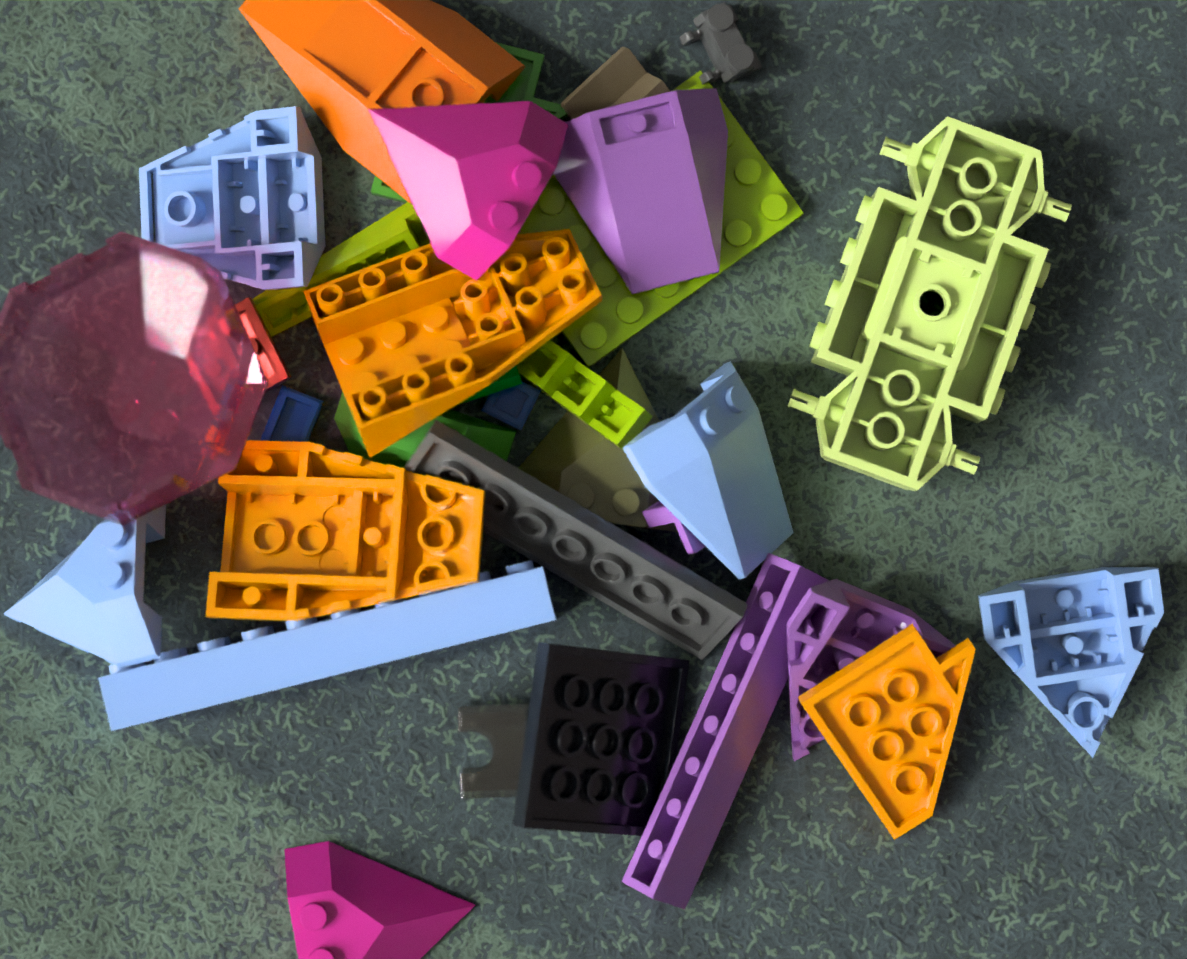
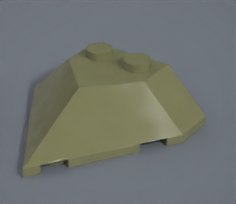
[518,348,678,533]

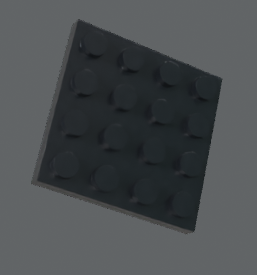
[512,642,690,836]

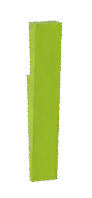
[252,202,430,337]

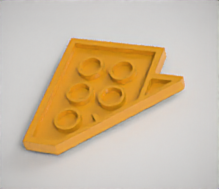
[798,624,976,840]

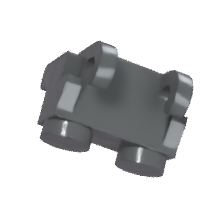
[679,2,762,85]

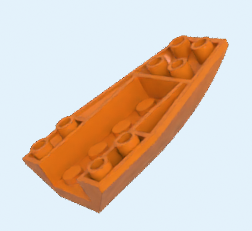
[239,0,525,205]

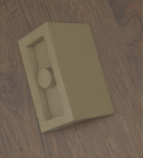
[561,47,670,120]

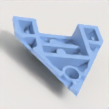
[4,496,166,668]
[978,567,1164,758]

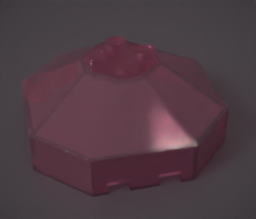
[0,232,269,526]

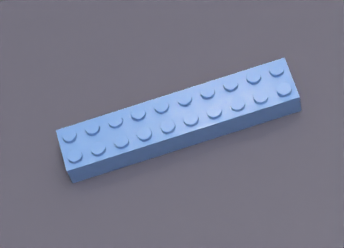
[98,560,557,731]

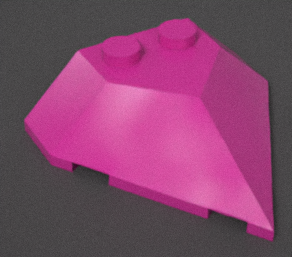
[368,101,568,281]
[284,841,476,959]

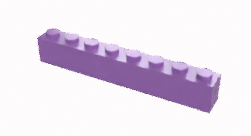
[622,553,830,909]

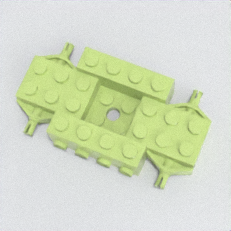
[787,116,1072,491]

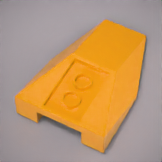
[303,229,603,457]

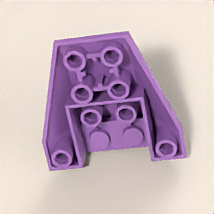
[554,88,728,295]

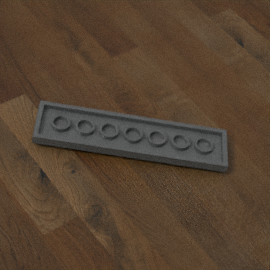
[403,420,748,660]

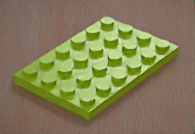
[518,70,804,368]

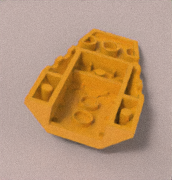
[205,440,485,621]

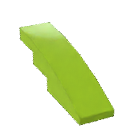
[516,340,653,452]

